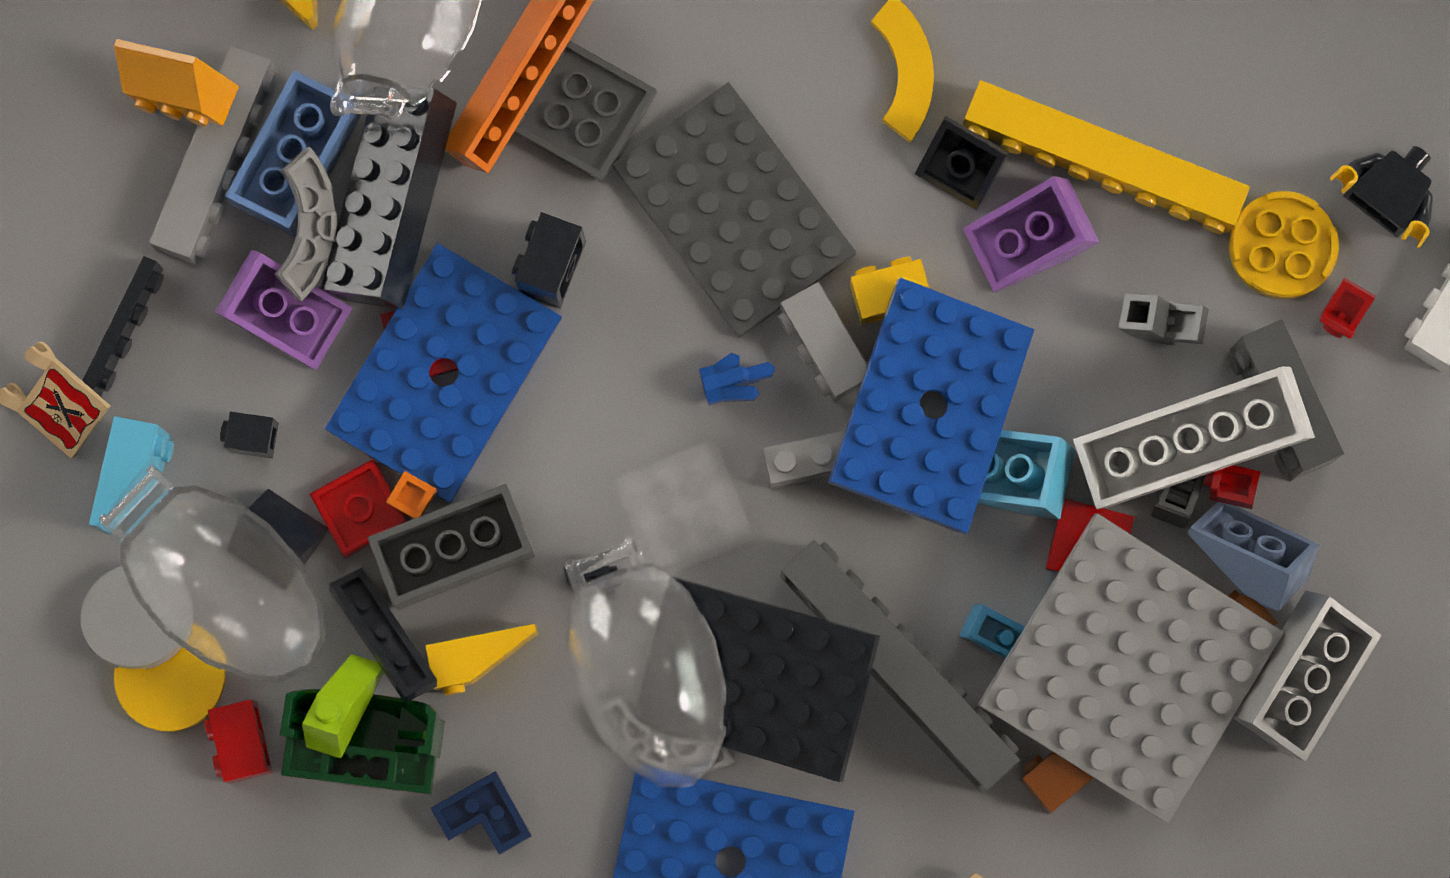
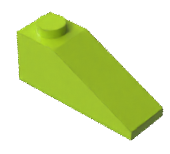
[302,654,384,758]

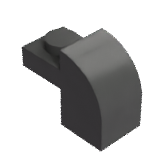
[1119,293,1209,345]

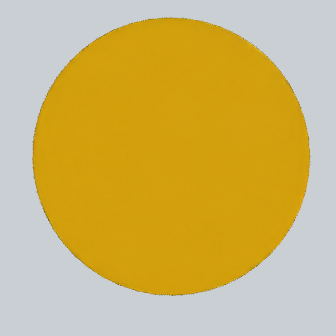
[1229,191,1339,299]
[114,625,226,732]

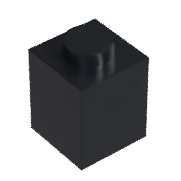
[220,411,279,459]

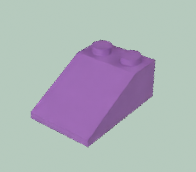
[963,176,1100,292]
[215,250,352,370]

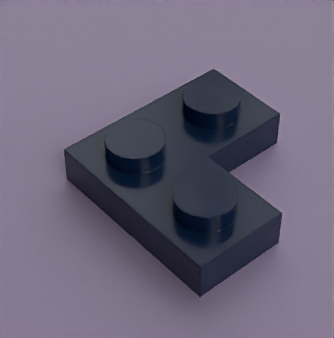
[431,771,532,855]

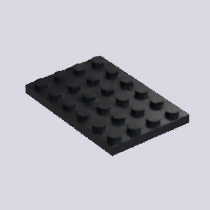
[634,576,880,782]

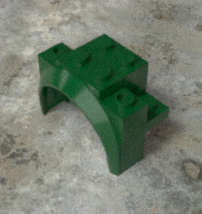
[280,689,445,795]

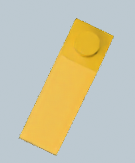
[426,624,539,696]

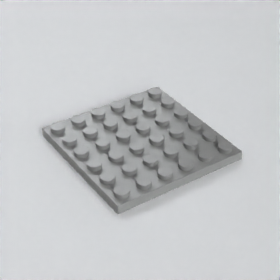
[978,514,1284,823]

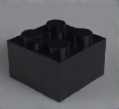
[512,212,586,309]

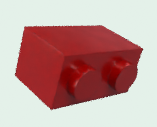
[204,699,273,784]

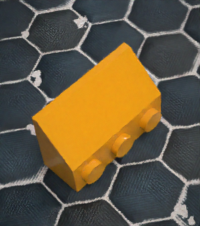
[114,39,239,127]

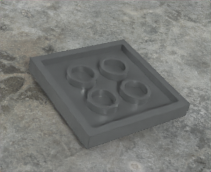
[514,40,657,184]

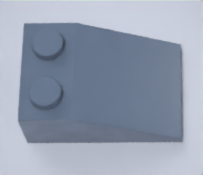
[1188,502,1320,611]

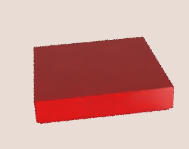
[309,459,408,558]
[1045,498,1135,573]

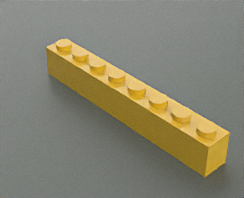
[963,80,1250,234]

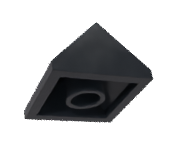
[915,116,1009,210]
[227,489,329,589]

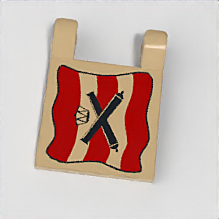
[0,341,111,459]

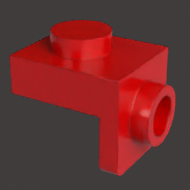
[1319,277,1376,339]
[1204,465,1261,510]

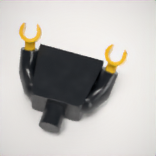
[1329,146,1433,248]

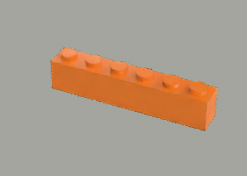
[445,0,594,174]

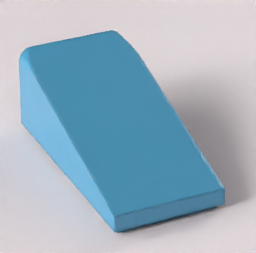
[959,604,1025,659]

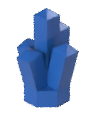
[699,353,775,406]

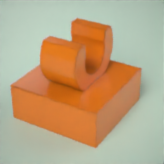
[386,471,438,519]

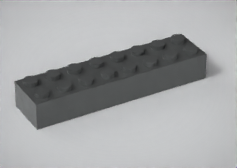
[780,539,1020,793]

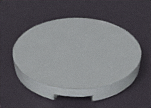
[80,563,193,670]

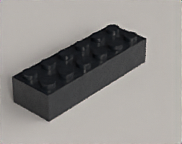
[321,82,457,310]

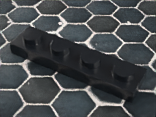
[82,256,164,397]
[329,567,437,703]

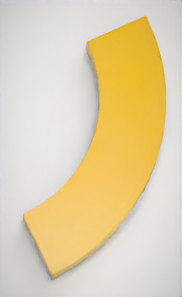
[870,0,934,143]

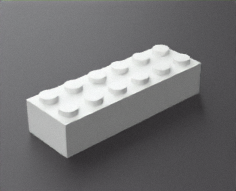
[1073,366,1315,509]

